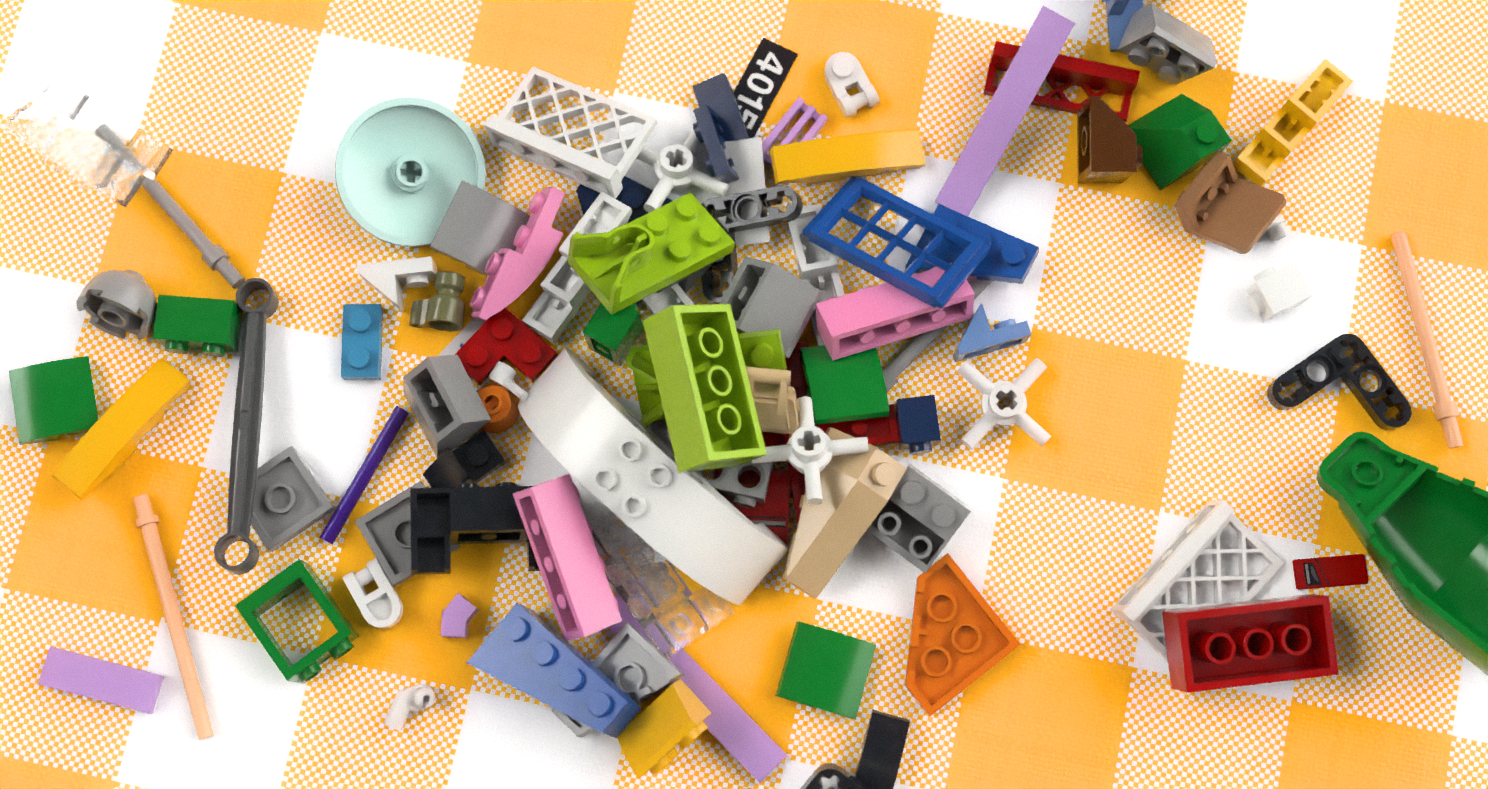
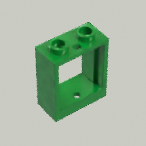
[235,559,359,683]

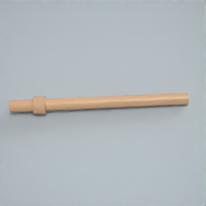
[1391,231,1464,449]

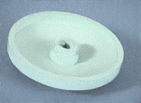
[335,97,486,247]

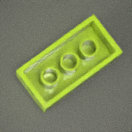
[643,304,767,473]

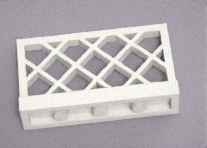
[484,66,658,199]
[1110,500,1283,663]

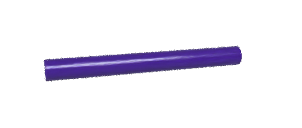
[319,406,409,545]

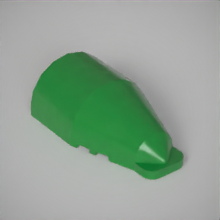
[1317,432,1488,676]

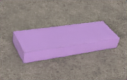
[38,646,164,714]

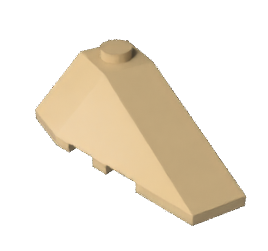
[783,427,907,599]

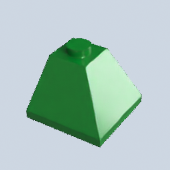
[1128,93,1232,191]

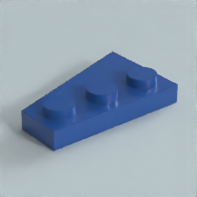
[905,204,1039,284]

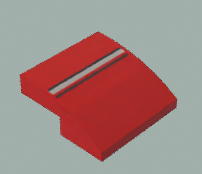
[714,468,790,545]

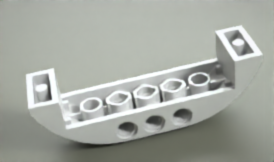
[518,347,790,605]

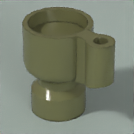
[409,271,465,332]

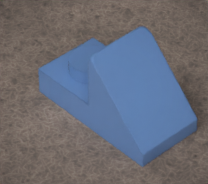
[953,303,1032,362]

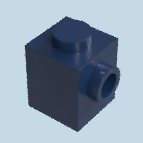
[894,395,941,455]

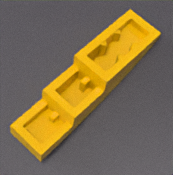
[1233,58,1353,186]
[770,130,925,184]
[52,358,190,500]

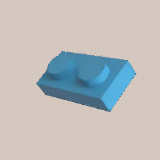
[341,304,383,380]

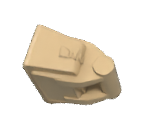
[745,366,800,434]

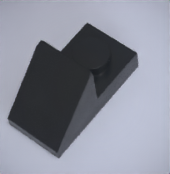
[423,430,507,488]

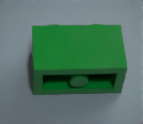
[152,295,243,357]
[583,303,644,367]

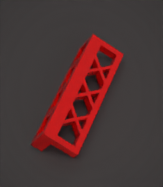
[983,41,1140,123]

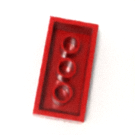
[1162,594,1339,693]

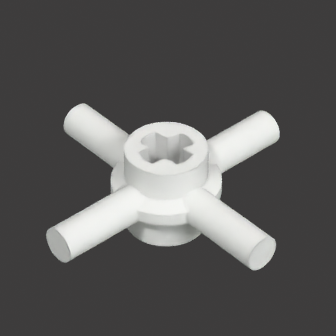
[627,129,728,213]
[957,358,1051,450]
[752,396,869,506]

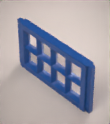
[802,176,990,309]

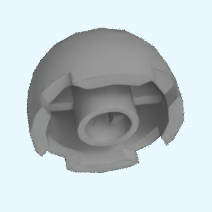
[76,270,157,340]

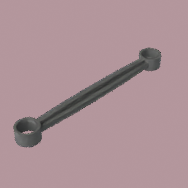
[214,278,279,575]

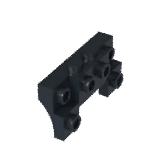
[410,482,540,575]

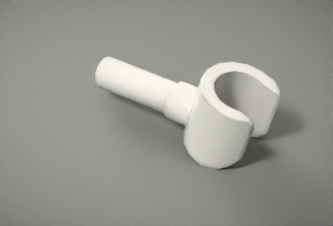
[489,361,529,401]

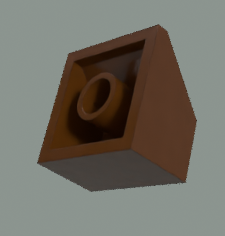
[1077,96,1143,184]

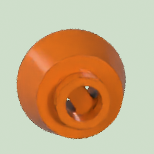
[477,383,520,433]

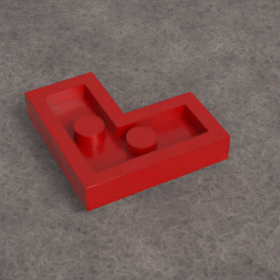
[455,308,558,386]

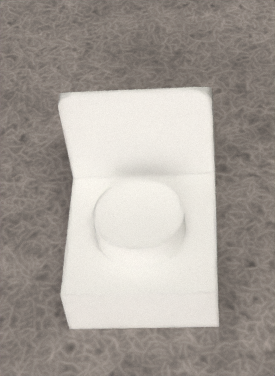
[356,256,438,312]

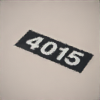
[733,37,798,138]

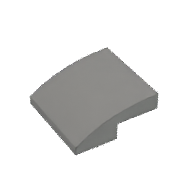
[430,180,530,277]

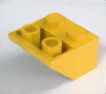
[617,679,712,779]

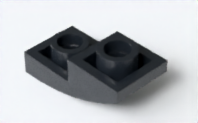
[854,709,910,789]

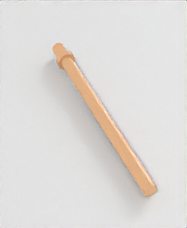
[133,494,214,740]

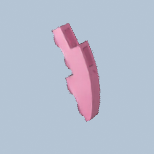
[470,186,565,320]

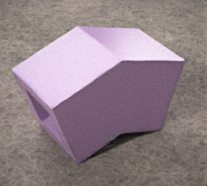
[441,593,480,639]

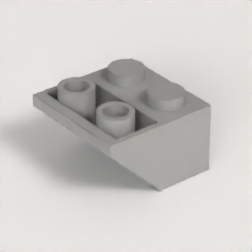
[1117,3,1217,85]
[720,256,823,358]
[403,355,492,458]
[867,464,972,573]

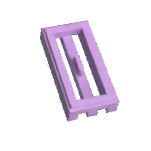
[762,97,828,169]

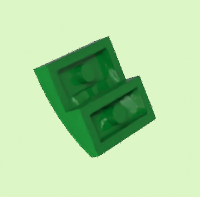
[800,345,890,425]
[9,356,98,445]
[775,621,876,720]

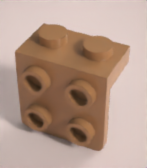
[1174,151,1287,254]

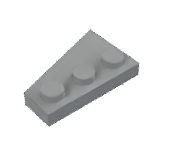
[551,622,685,738]

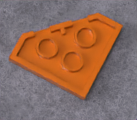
[905,553,1021,717]

